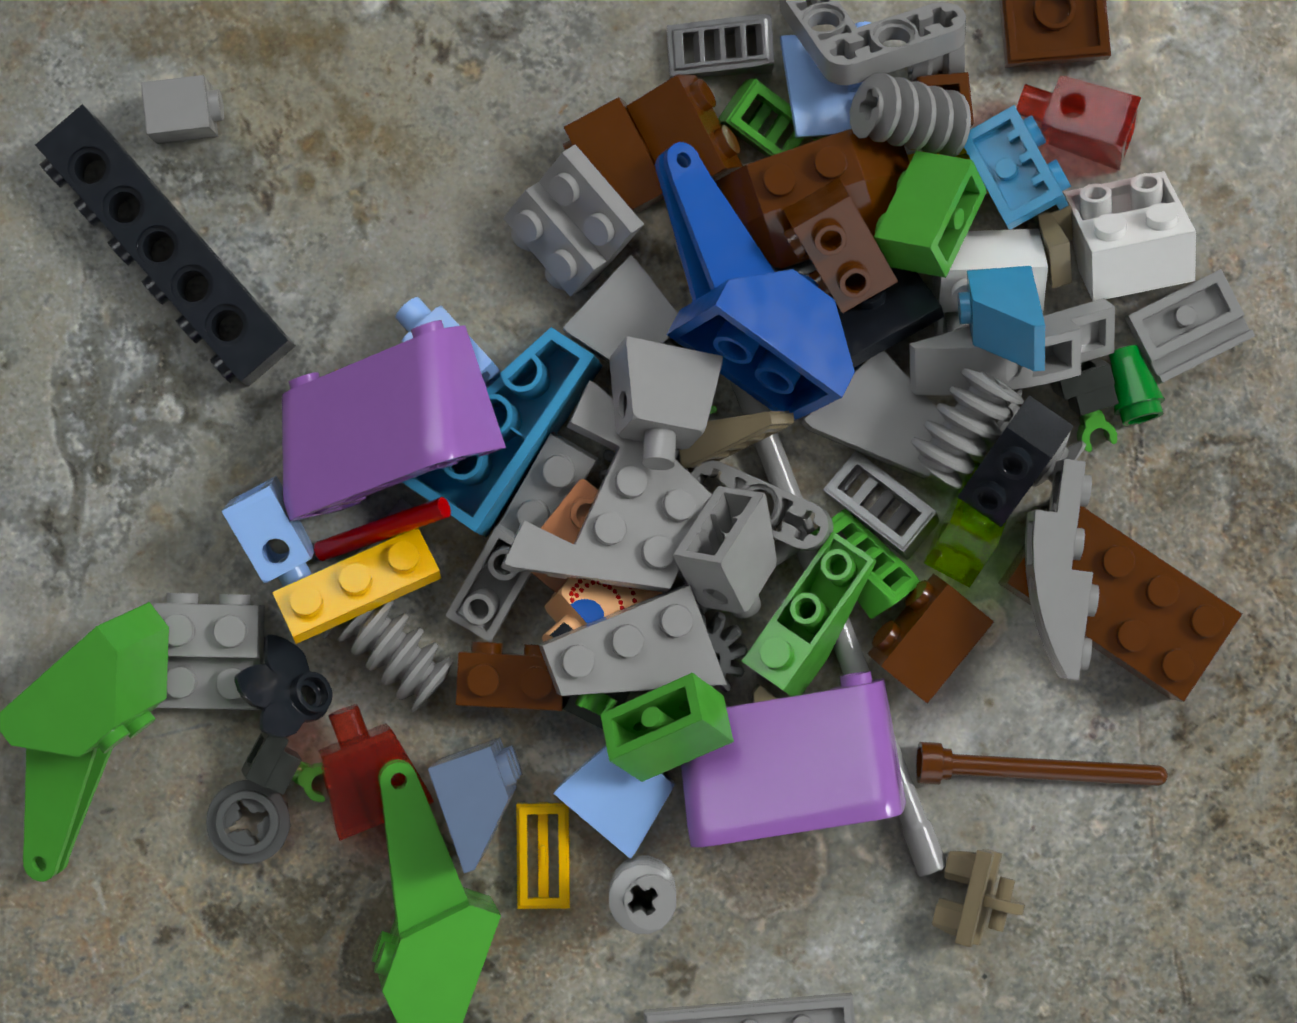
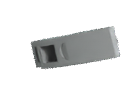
[909,298,1115,395]
[445,432,598,642]
[1025,459,1099,681]

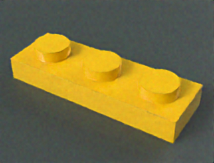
[272,528,441,644]

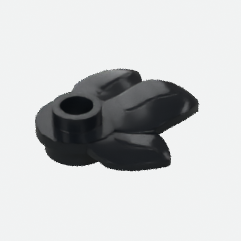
[234,634,333,738]

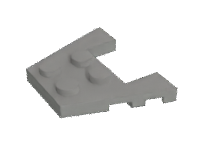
[501,381,712,593]

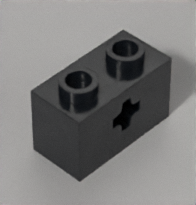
[957,395,1073,527]

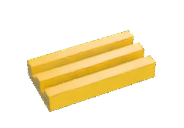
[516,802,570,909]

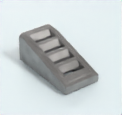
[667,14,774,79]
[823,450,939,560]

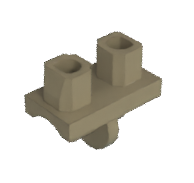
[932,849,1025,947]

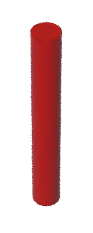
[314,497,451,561]

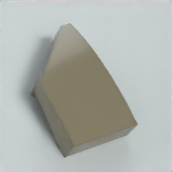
[1038,199,1073,289]

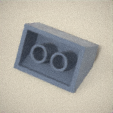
[428,737,523,874]

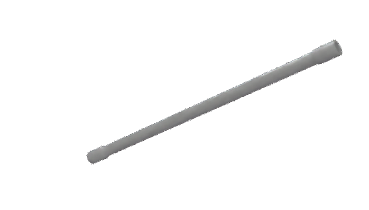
[674,243,947,876]

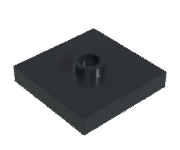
[832,246,945,367]

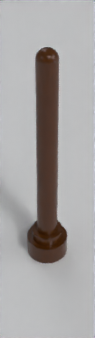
[916,742,1168,786]

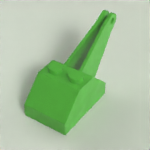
[0,602,169,882]
[372,759,501,1023]

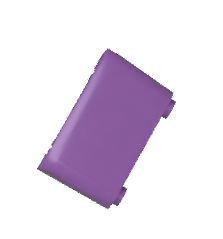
[282,320,506,521]
[681,671,906,847]

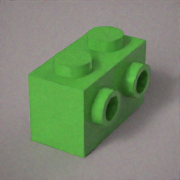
[874,151,987,278]
[600,673,734,782]

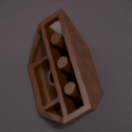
[715,129,910,270]

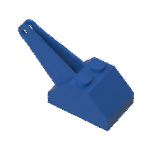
[655,142,855,421]

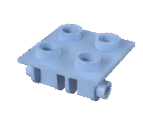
[780,21,871,138]

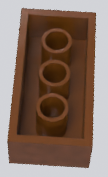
[998,506,1242,702]

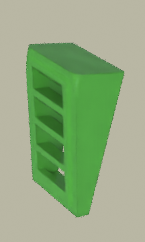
[718,78,828,157]
[810,509,920,619]

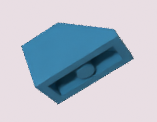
[957,266,1045,371]

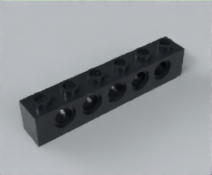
[35,104,296,386]

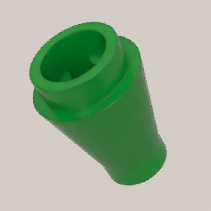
[1108,345,1165,426]

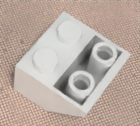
[1063,171,1196,301]
[932,229,1048,337]

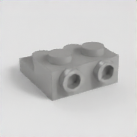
[503,145,644,297]
[153,593,265,710]

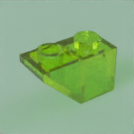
[923,460,1007,588]

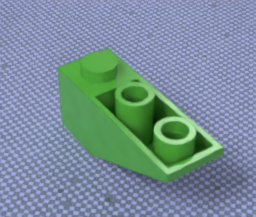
[742,532,877,696]

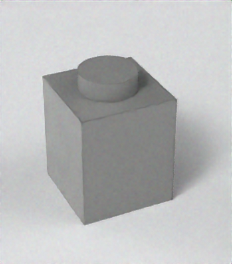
[141,75,224,144]

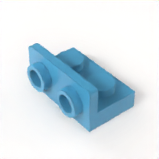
[964,105,1071,230]

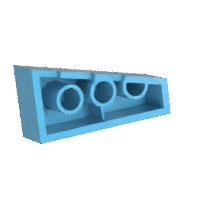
[402,327,603,538]

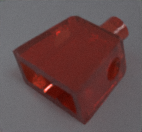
[1016,76,1141,171]
[318,704,434,841]

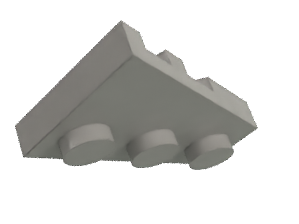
[538,584,727,696]

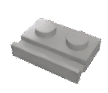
[1125,269,1255,385]

